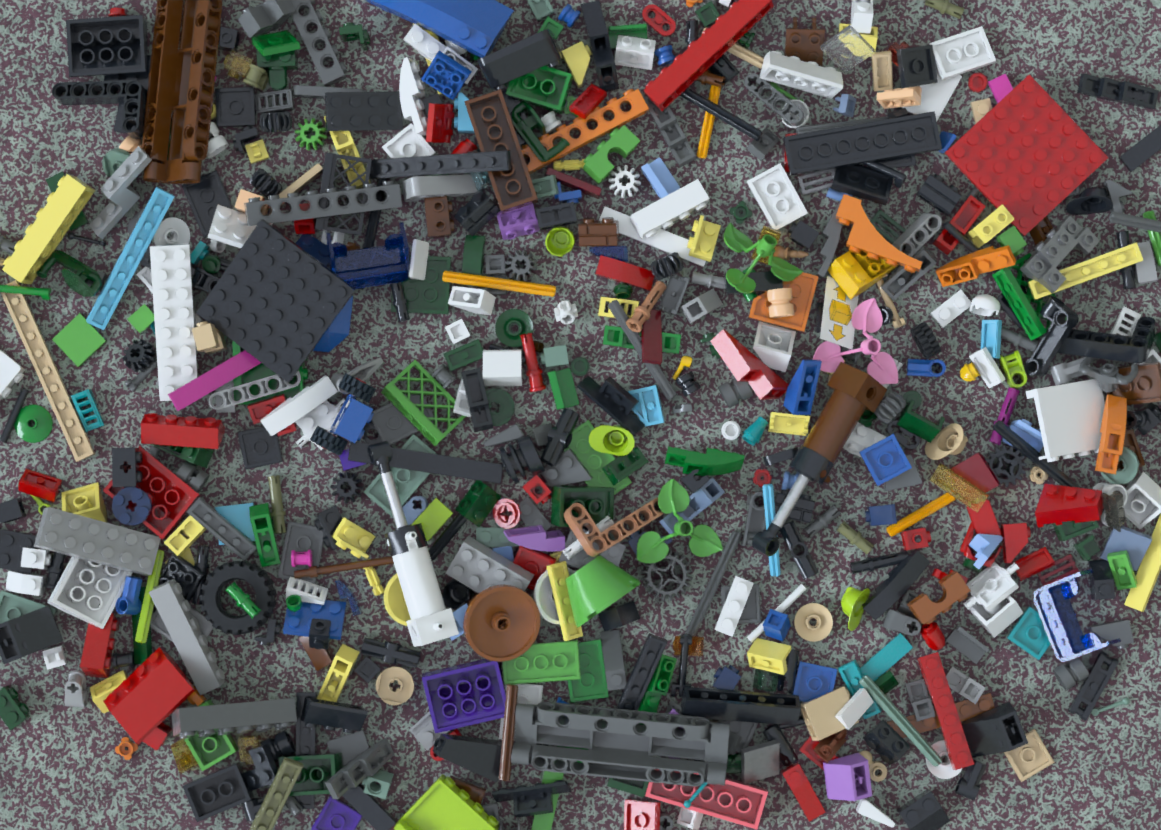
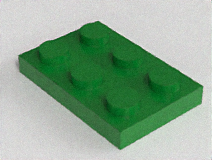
[567,639,609,702]

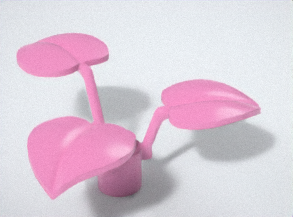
[812,298,898,384]

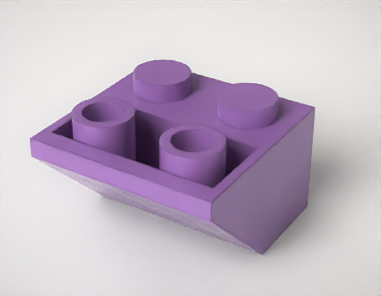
[823,753,872,801]

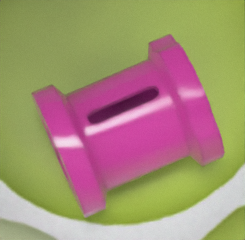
[291,549,313,567]

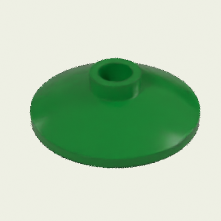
[14,405,53,443]

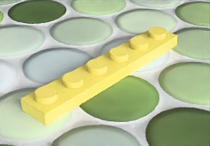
[1027,242,1143,300]

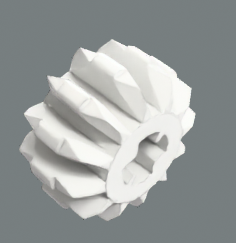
[608,165,641,198]

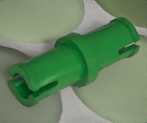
[225,582,261,619]

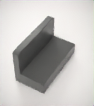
[945,625,990,664]

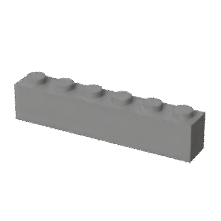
[149,579,225,695]

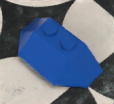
[313,296,353,352]

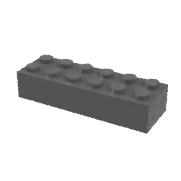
[171,698,297,739]

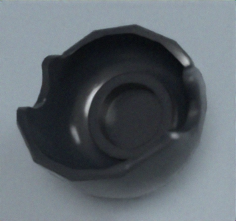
[442,579,472,609]

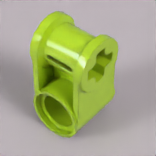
[999,350,1027,389]

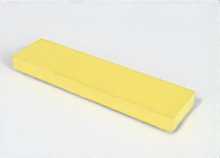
[546,561,583,641]

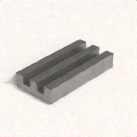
[797,168,835,196]

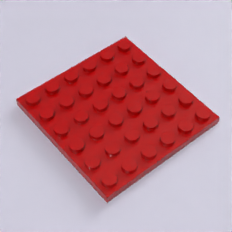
[944,74,1108,237]

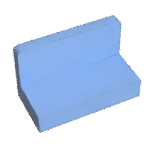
[641,158,680,199]

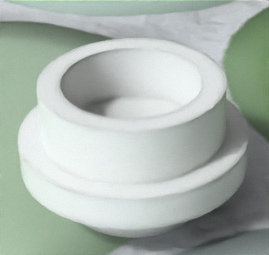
[721,421,741,440]

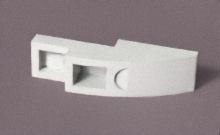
[403,24,478,85]
[399,57,428,136]

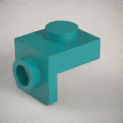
[191,241,209,266]

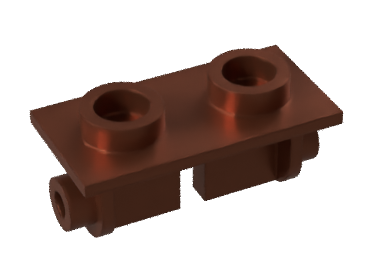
[814,729,847,763]

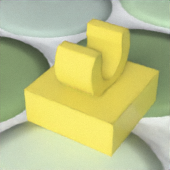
[245,139,270,164]

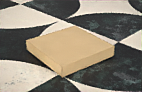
[1003,729,1055,782]

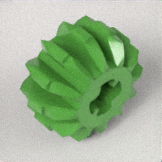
[295,118,327,151]

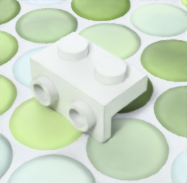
[843,423,886,458]

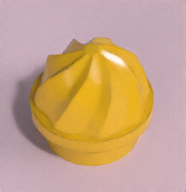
[960,362,980,381]

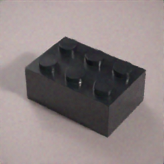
[182,761,254,822]

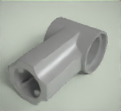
[1049,357,1090,386]

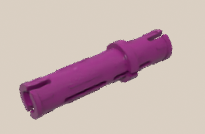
[989,387,1020,445]

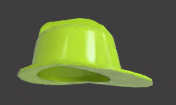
[589,425,635,456]
[841,587,870,631]

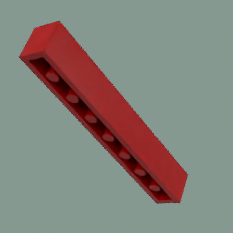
[644,0,774,111]

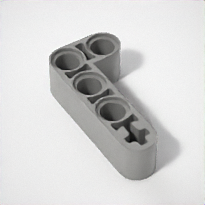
[402,174,481,202]

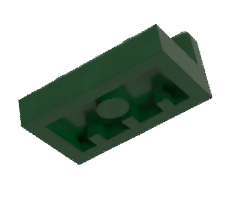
[0,686,30,731]

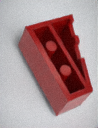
[1035,484,1104,527]
[80,613,119,679]

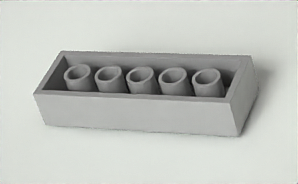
[34,507,161,576]

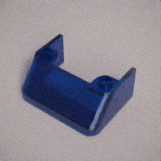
[326,222,409,289]
[1033,569,1121,662]

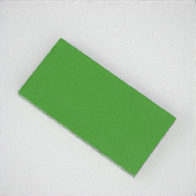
[563,420,632,495]
[502,640,581,685]

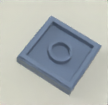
[1100,524,1152,571]

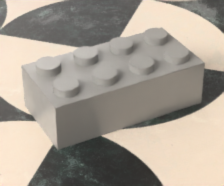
[445,536,534,593]

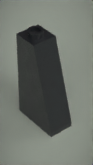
[432,733,502,782]

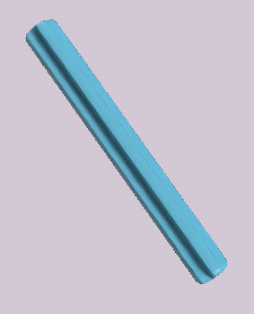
[763,484,781,576]

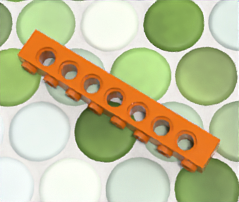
[522,89,649,174]

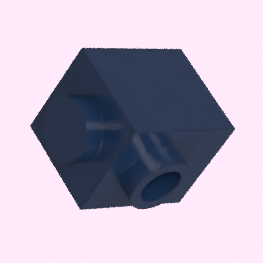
[712,665,741,690]

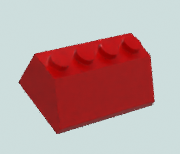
[141,413,225,449]

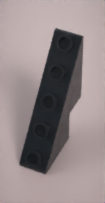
[580,0,619,92]

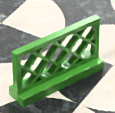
[381,360,466,447]

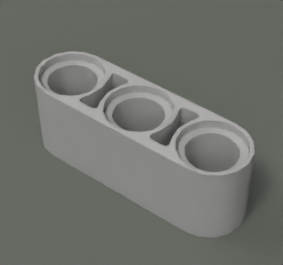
[892,213,942,257]

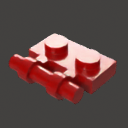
[426,103,455,143]

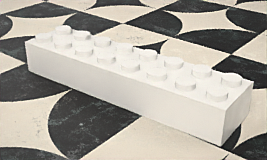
[150,244,198,401]

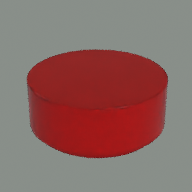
[968,73,988,93]

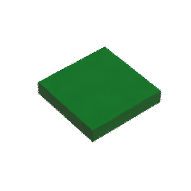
[252,30,300,56]

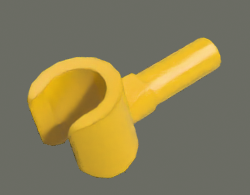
[672,356,692,380]

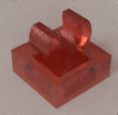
[887,41,909,67]

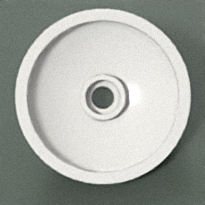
[534,567,575,625]

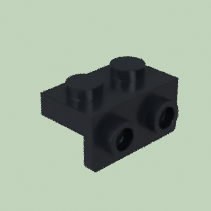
[863,720,910,765]

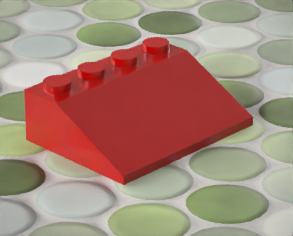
[103,446,200,539]
[103,647,195,745]

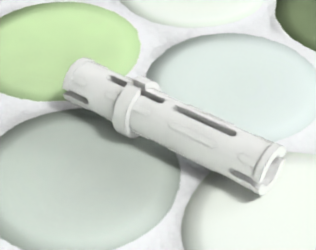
[562,515,614,560]

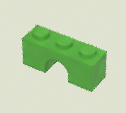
[583,125,640,184]

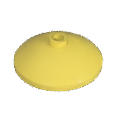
[384,573,411,626]

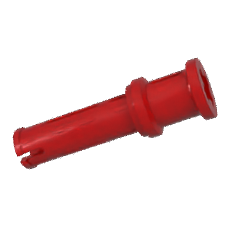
[520,333,546,392]

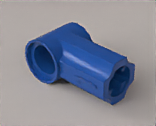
[907,359,946,378]
[115,576,142,615]

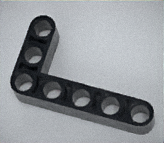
[52,80,147,139]
[1057,317,1155,363]

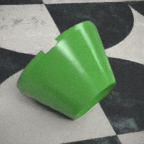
[565,555,641,628]

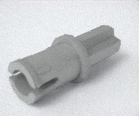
[691,271,725,289]

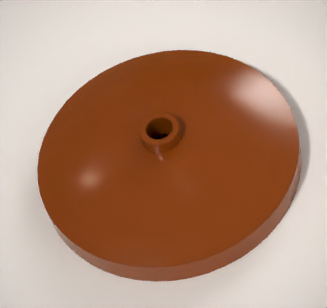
[463,584,540,662]

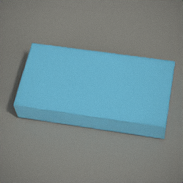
[980,320,1002,359]

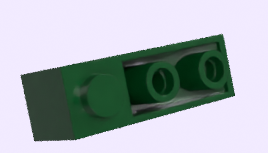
[151,444,214,468]

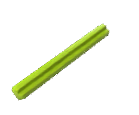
[135,550,165,643]

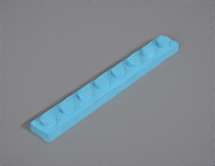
[86,186,175,330]

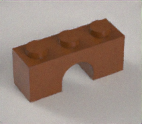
[907,571,971,625]

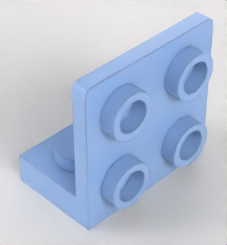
[1002,419,1043,453]

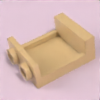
[800,686,859,741]

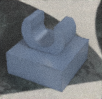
[833,94,856,117]

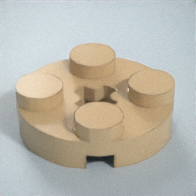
[376,666,415,705]

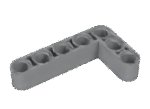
[208,370,301,410]

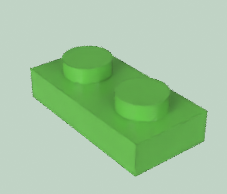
[1107,550,1137,590]

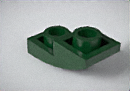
[462,235,486,275]

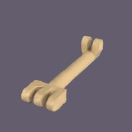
[876,274,906,329]

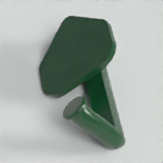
[511,101,570,162]
[36,250,102,297]

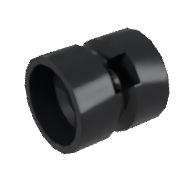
[260,730,296,762]

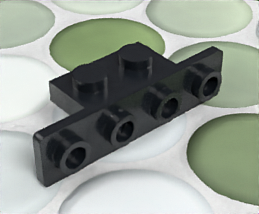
[577,376,645,436]
[492,780,571,818]

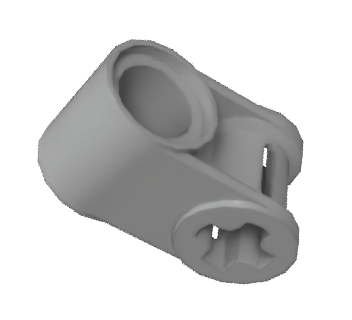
[64,670,88,708]

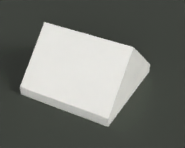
[483,350,522,387]

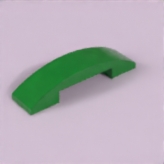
[603,325,681,354]

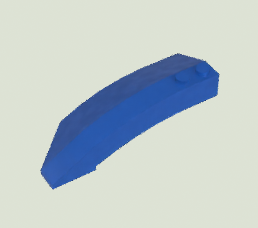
[366,0,514,58]

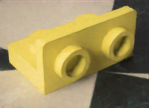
[687,215,721,262]
[332,517,376,559]

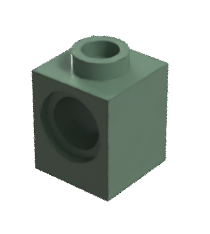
[540,345,569,368]
[362,770,394,800]

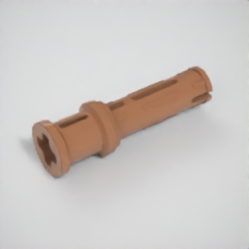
[626,281,667,332]

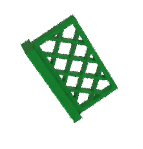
[992,253,1067,341]

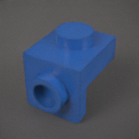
[554,182,582,204]

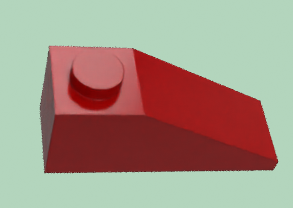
[781,762,826,822]

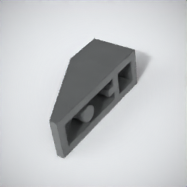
[881,245,937,301]
[600,630,626,691]

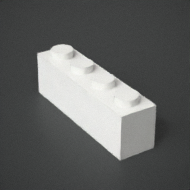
[630,179,709,239]

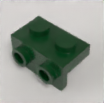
[339,23,370,51]
[455,480,502,527]

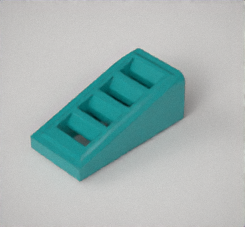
[71,389,105,432]

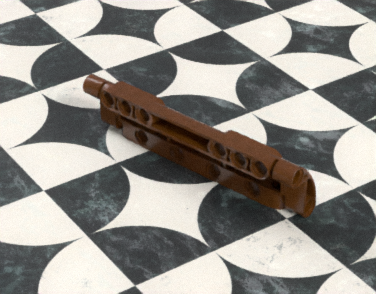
[142,0,222,184]

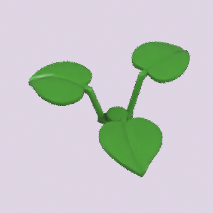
[724,223,803,294]
[637,479,723,564]

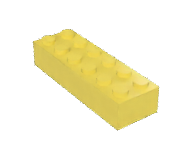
[2,174,96,284]

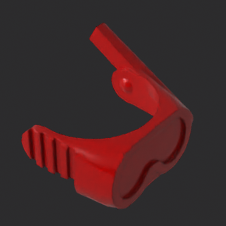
[960,522,1002,567]

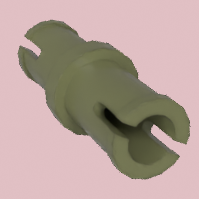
[924,0,964,19]
[836,521,874,555]

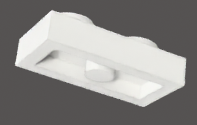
[930,289,971,328]

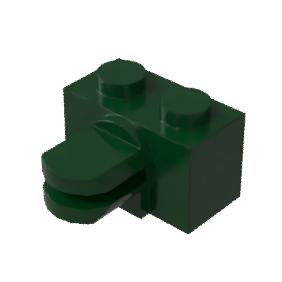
[256,49,298,91]

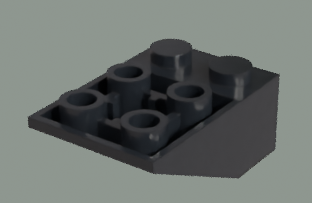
[0,605,63,664]
[961,702,1028,758]

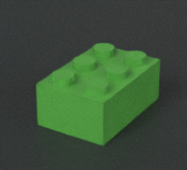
[184,699,239,771]

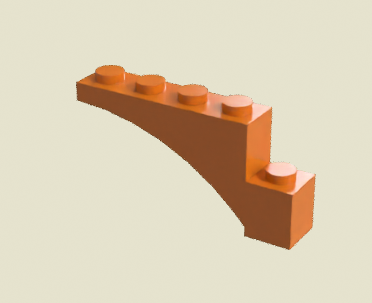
[836,194,923,273]

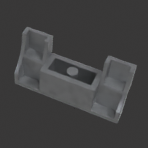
[1020,216,1100,293]

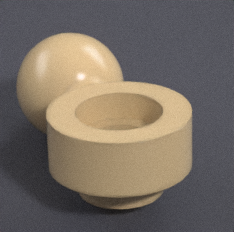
[859,750,887,782]

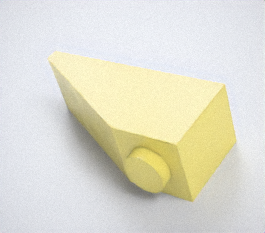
[317,644,360,702]

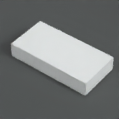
[969,347,1006,388]

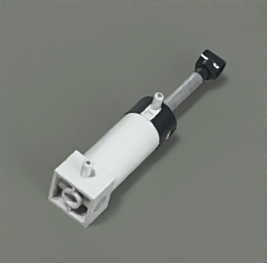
[367,441,459,647]

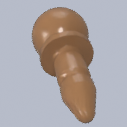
[773,246,809,260]

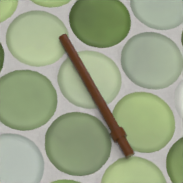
[294,556,394,578]

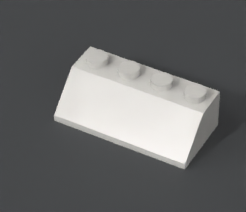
[760,51,843,99]

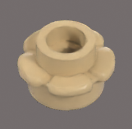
[1029,466,1049,484]

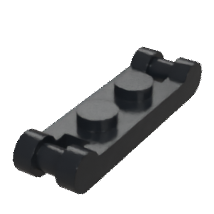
[1068,651,1119,721]

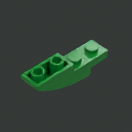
[664,447,745,476]
[637,654,677,725]

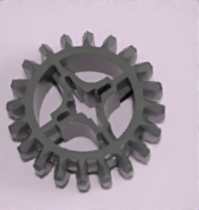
[641,549,693,601]

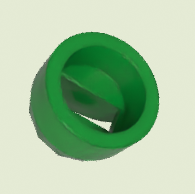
[286,595,302,612]

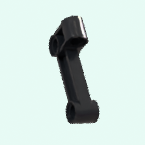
[1024,296,1079,376]

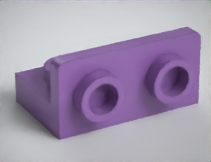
[496,204,540,240]

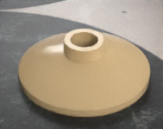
[794,603,833,642]

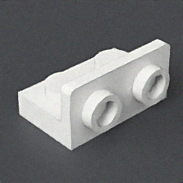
[614,35,656,70]

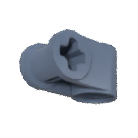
[392,496,428,525]

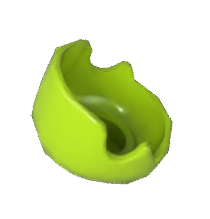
[545,226,575,257]

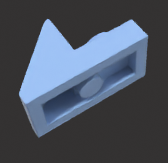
[969,534,1003,569]

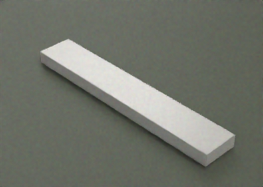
[599,206,706,267]

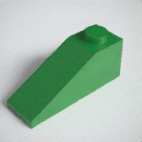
[249,503,280,567]

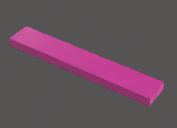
[168,350,261,411]

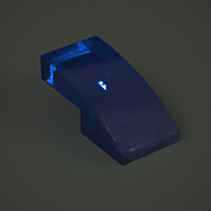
[335,580,362,616]

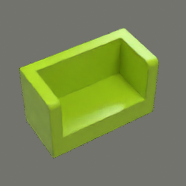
[412,498,454,542]

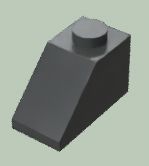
[1088,619,1134,649]

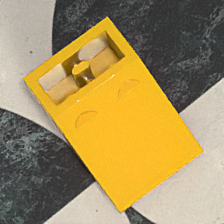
[827,251,899,300]

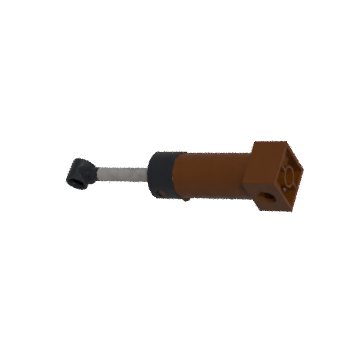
[752,362,887,556]

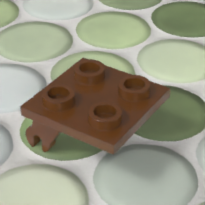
[784,17,825,66]

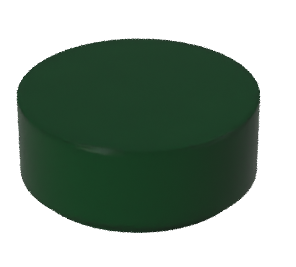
[962,558,983,573]

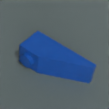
[783,359,822,415]

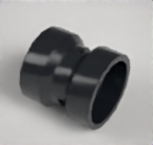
[675,371,701,397]

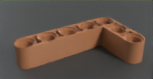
[564,498,664,557]

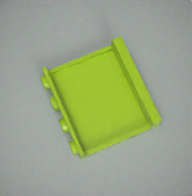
[394,774,500,830]

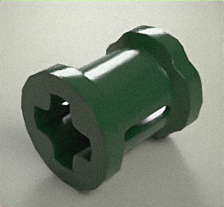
[738,32,756,49]

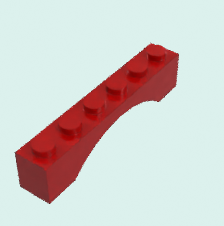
[918,652,974,770]

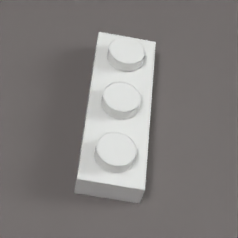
[714,576,754,637]

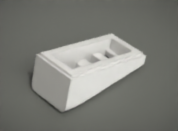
[1110,306,1141,336]
[286,577,328,605]
[856,798,895,827]

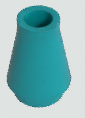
[742,416,768,446]

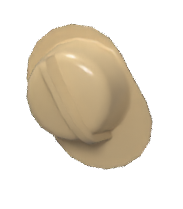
[925,423,968,460]

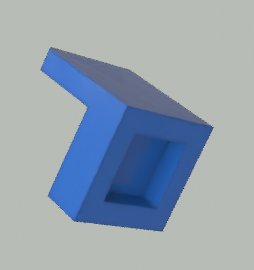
[763,609,791,642]

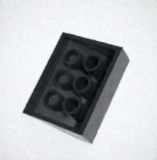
[66,15,148,77]

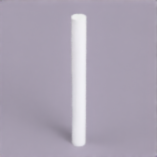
[747,584,806,643]

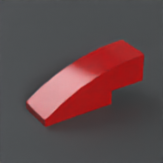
[933,195,986,255]
[595,255,655,291]

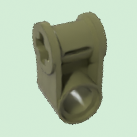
[243,64,269,91]

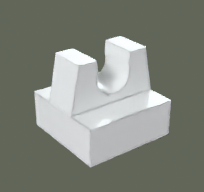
[42,646,67,670]

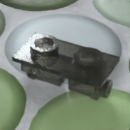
[1103,491,1126,532]

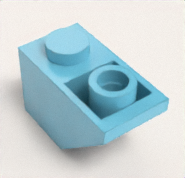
[454,92,475,134]

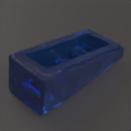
[589,246,628,263]

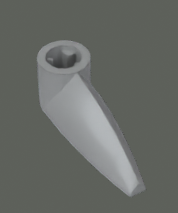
[331,357,383,394]

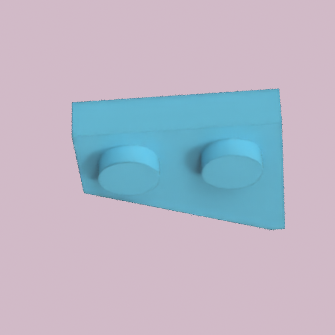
[628,385,665,427]

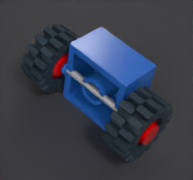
[310,373,376,456]

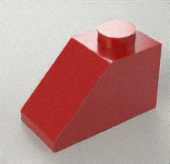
[1000,523,1031,563]

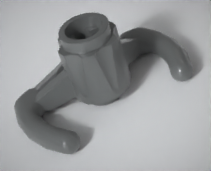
[1079,357,1138,392]

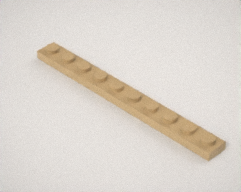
[1,280,95,462]

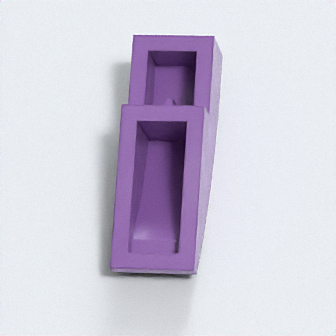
[504,525,565,552]

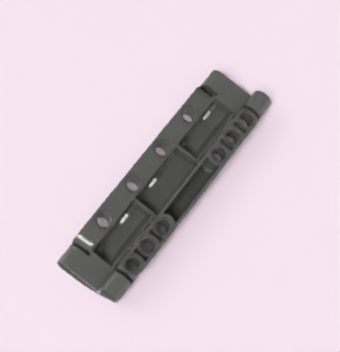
[511,702,730,787]

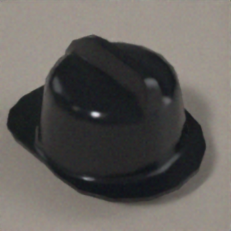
[1066,187,1113,215]

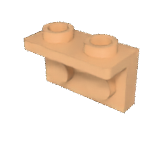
[876,86,922,109]

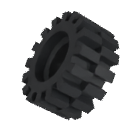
[910,322,941,359]

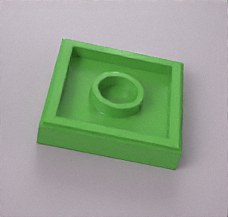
[52,313,107,367]

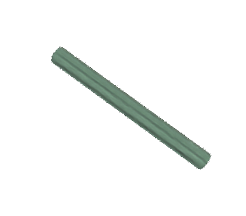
[859,675,943,767]

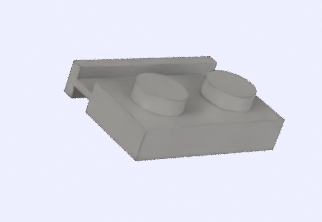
[409,711,450,751]

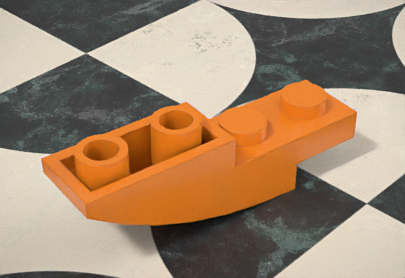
[935,245,1016,287]
[1095,395,1127,474]

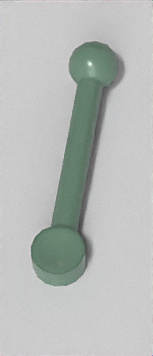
[1091,697,1130,716]

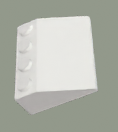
[47,557,132,629]

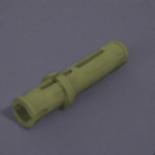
[267,475,286,534]

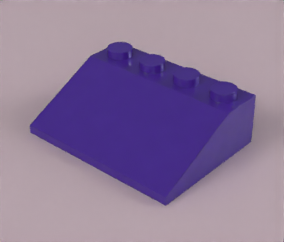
[422,659,506,733]

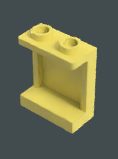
[966,204,1014,249]

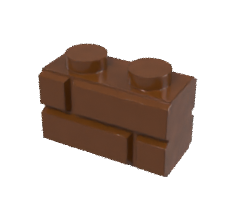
[578,217,619,247]

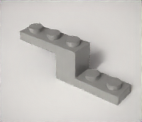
[89,146,152,239]

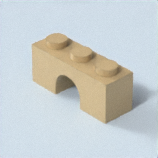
[192,321,227,354]

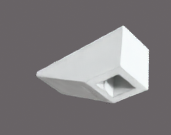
[851,0,873,34]

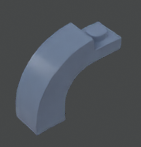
[660,477,725,534]

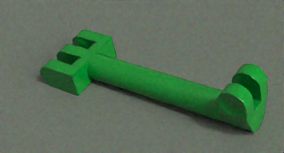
[0,285,52,300]

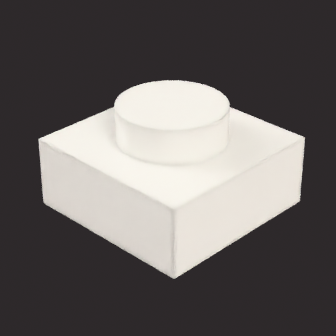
[445,319,470,344]

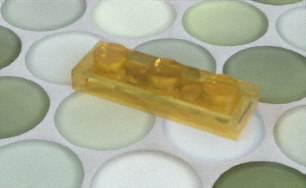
[930,463,989,513]

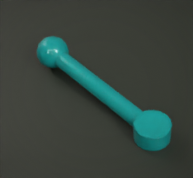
[684,782,707,808]

